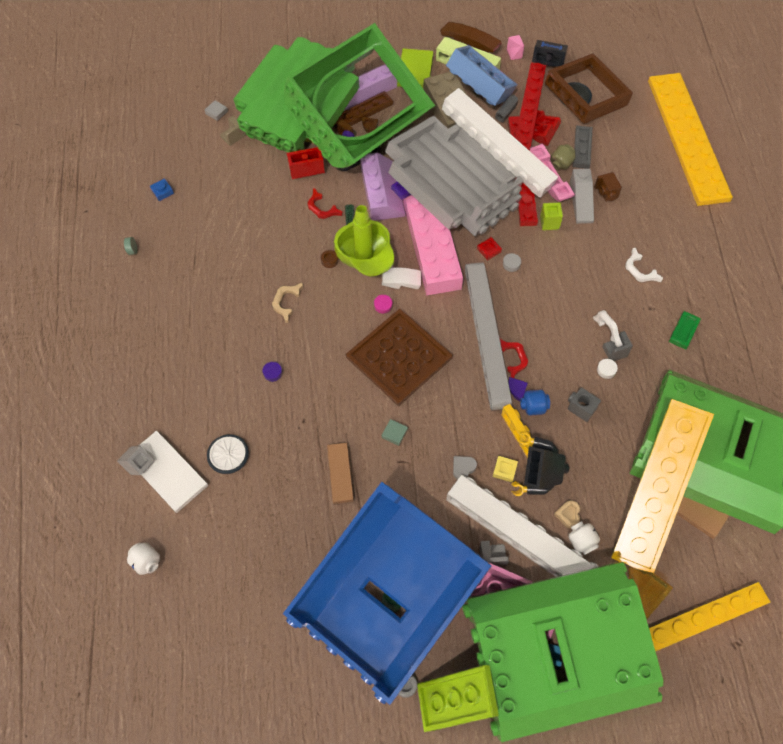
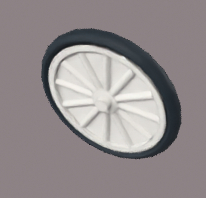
[207,434,249,474]

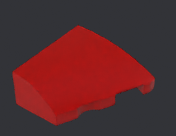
[532,110,561,146]

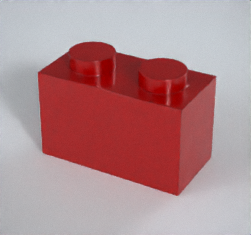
[287,147,325,179]

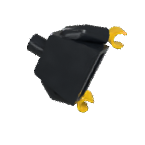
[511,432,570,496]

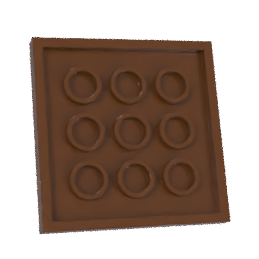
[345,309,453,407]

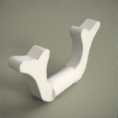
[625,248,663,282]
[593,310,623,347]

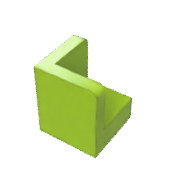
[540,202,563,230]

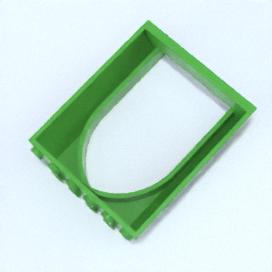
[284,23,435,168]

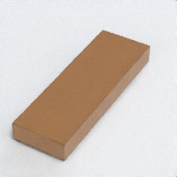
[327,443,354,504]

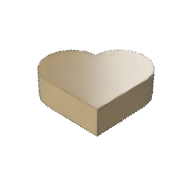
[554,500,580,529]

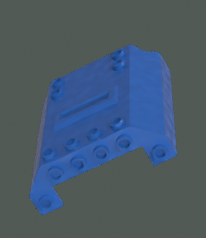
[283,482,492,705]

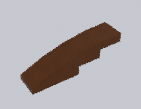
[440,22,502,53]

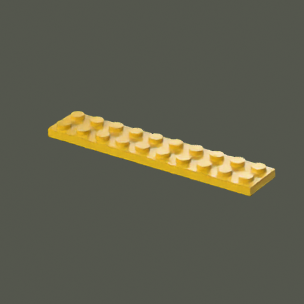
[648,73,733,206]

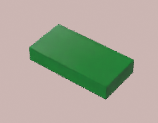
[669,311,701,350]

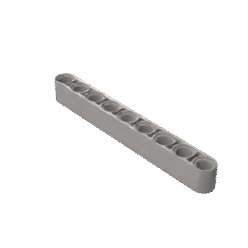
[465,262,512,411]

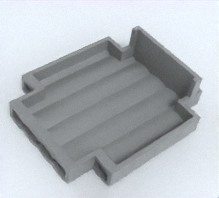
[385,116,524,236]

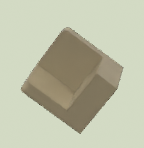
[220,116,246,146]

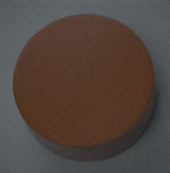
[320,250,339,268]

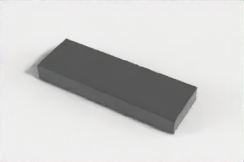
[573,125,593,169]

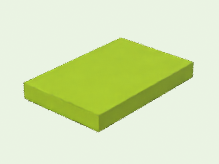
[397,48,433,88]

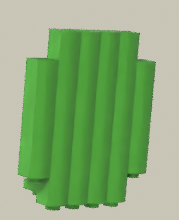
[233,37,360,152]

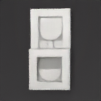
[382,268,421,289]

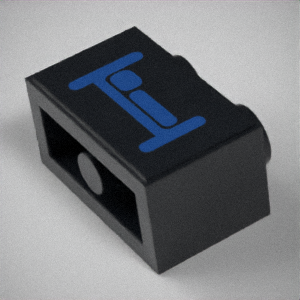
[532,40,568,67]

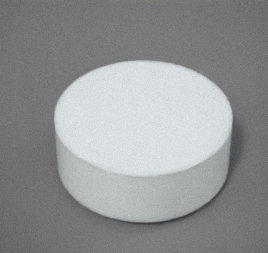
[597,359,618,379]

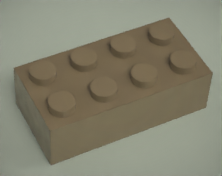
[423,72,467,129]

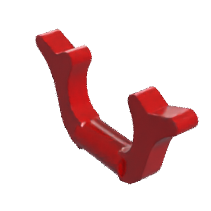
[307,188,343,219]
[499,338,528,378]

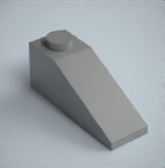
[569,169,594,224]

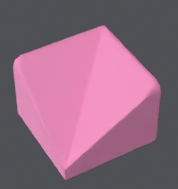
[507,35,524,60]

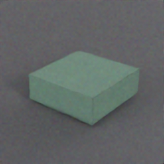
[381,419,408,446]

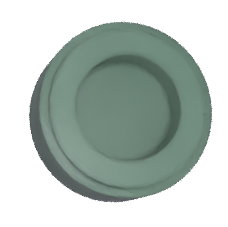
[124,237,137,255]

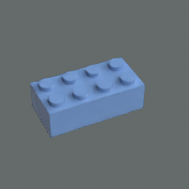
[446,45,518,106]

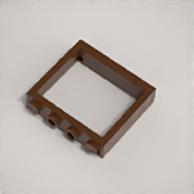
[545,53,633,124]

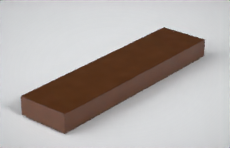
[334,91,393,130]

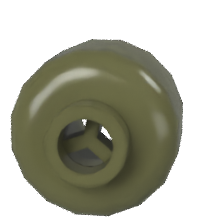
[550,144,576,170]

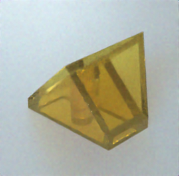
[629,567,673,619]

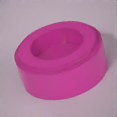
[374,295,392,314]

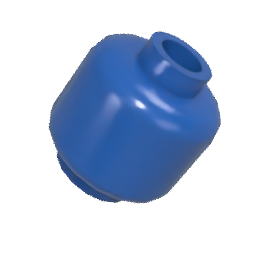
[520,390,550,416]

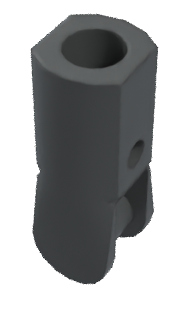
[495,95,518,122]

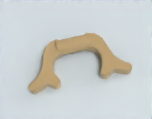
[272,283,303,323]

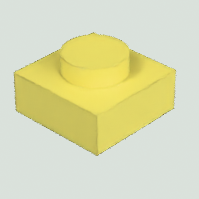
[493,456,518,482]

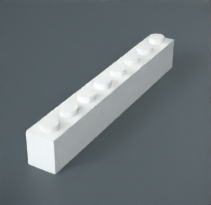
[442,88,558,198]
[447,475,599,577]

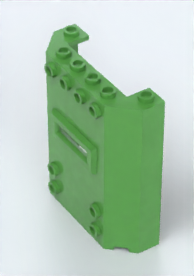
[629,369,783,534]
[462,562,664,742]

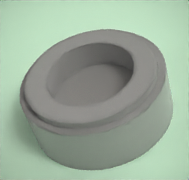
[503,253,521,272]
[399,675,417,698]

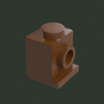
[594,172,622,202]

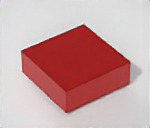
[477,237,502,261]

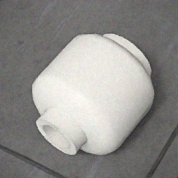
[568,521,600,555]
[127,543,160,575]

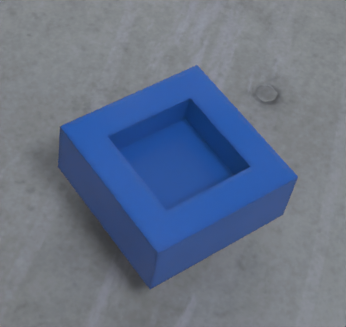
[150,178,174,201]

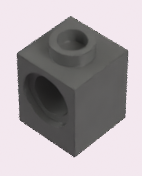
[567,387,601,422]

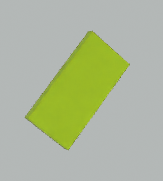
[417,665,499,732]

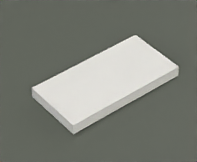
[139,431,208,513]

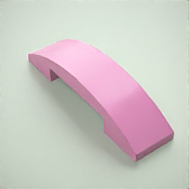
[530,144,575,202]

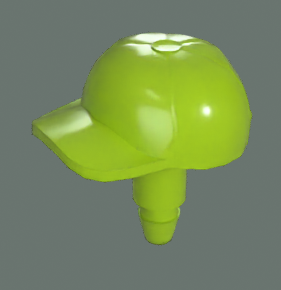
[334,205,394,276]

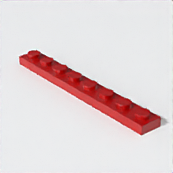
[515,62,546,151]
[508,116,538,226]

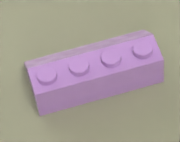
[344,64,397,111]
[360,152,405,221]

